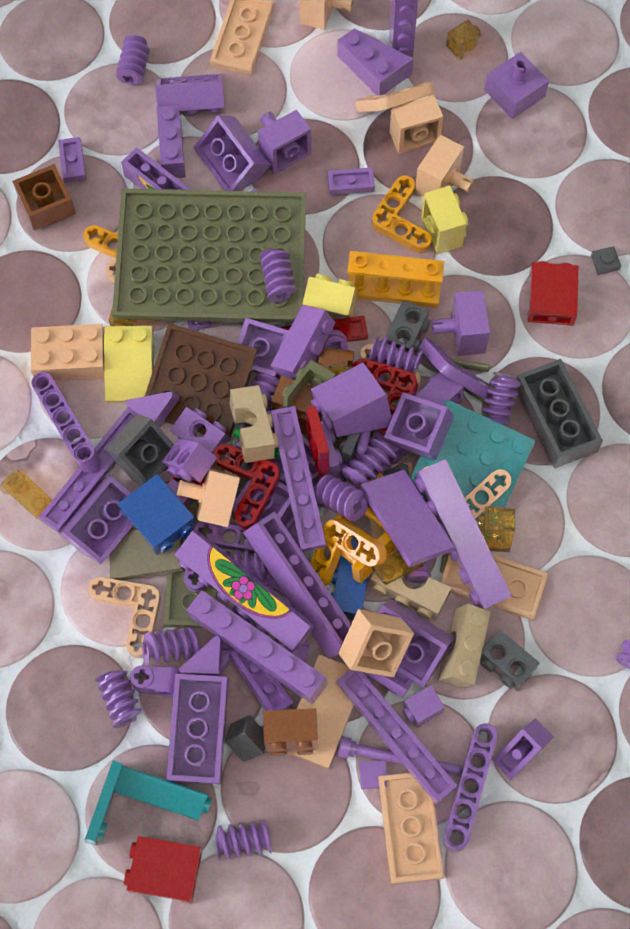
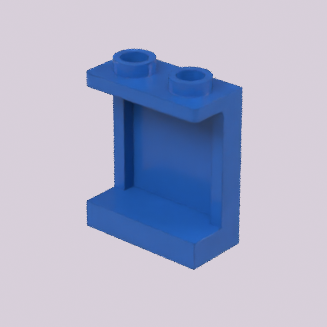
[117,474,196,555]

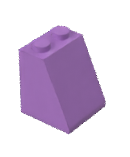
[311,363,392,437]

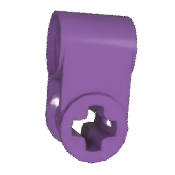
[130,665,180,697]

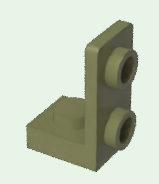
[282,360,336,408]

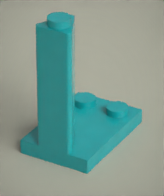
[85,760,212,846]

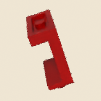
[527,261,579,326]
[124,836,203,904]

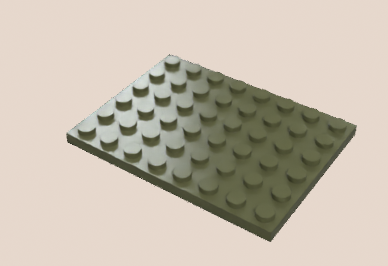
[112,189,306,323]

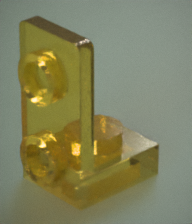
[0,470,53,520]
[371,551,426,585]

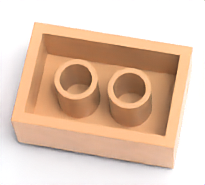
[31,324,104,381]

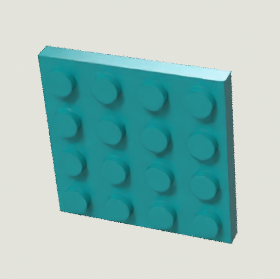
[410,399,536,529]

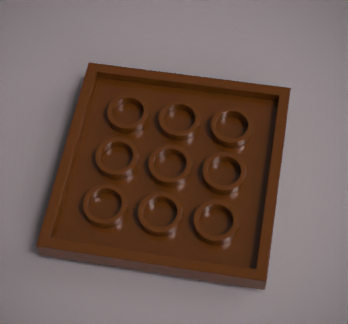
[145,323,259,442]

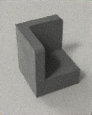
[225,715,265,762]

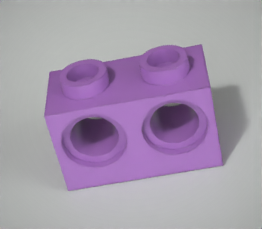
[162,438,217,482]

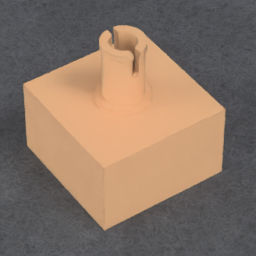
[300,0,354,30]
[390,95,443,154]
[415,135,474,197]
[177,468,240,527]
[338,609,414,678]

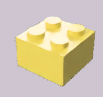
[421,186,468,255]
[302,274,359,317]

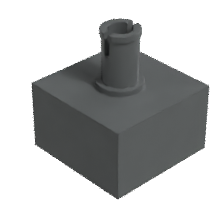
[104,414,174,485]

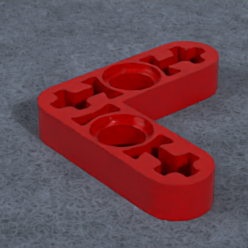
[352,358,418,436]
[213,444,281,530]

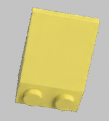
[104,326,155,403]

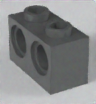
[386,300,431,353]
[480,630,540,691]

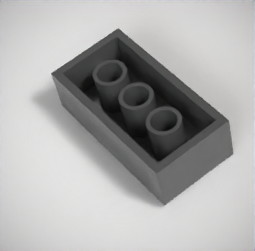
[515,359,603,469]

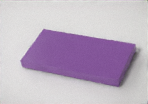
[360,470,454,567]

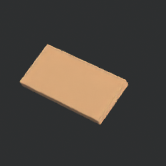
[210,0,274,75]
[440,555,549,621]
[287,654,366,770]
[378,773,444,884]

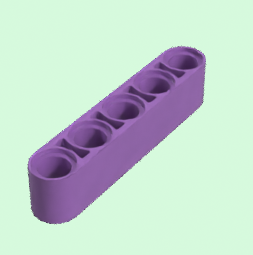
[31,372,101,472]
[443,723,497,852]

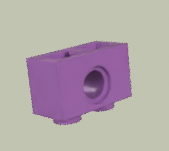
[170,407,230,454]

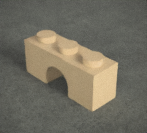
[230,385,278,463]
[370,556,451,620]
[439,604,491,688]

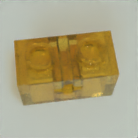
[478,507,515,552]

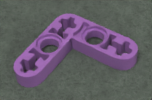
[419,337,494,399]
[184,521,255,592]

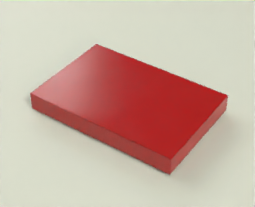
[306,405,329,480]

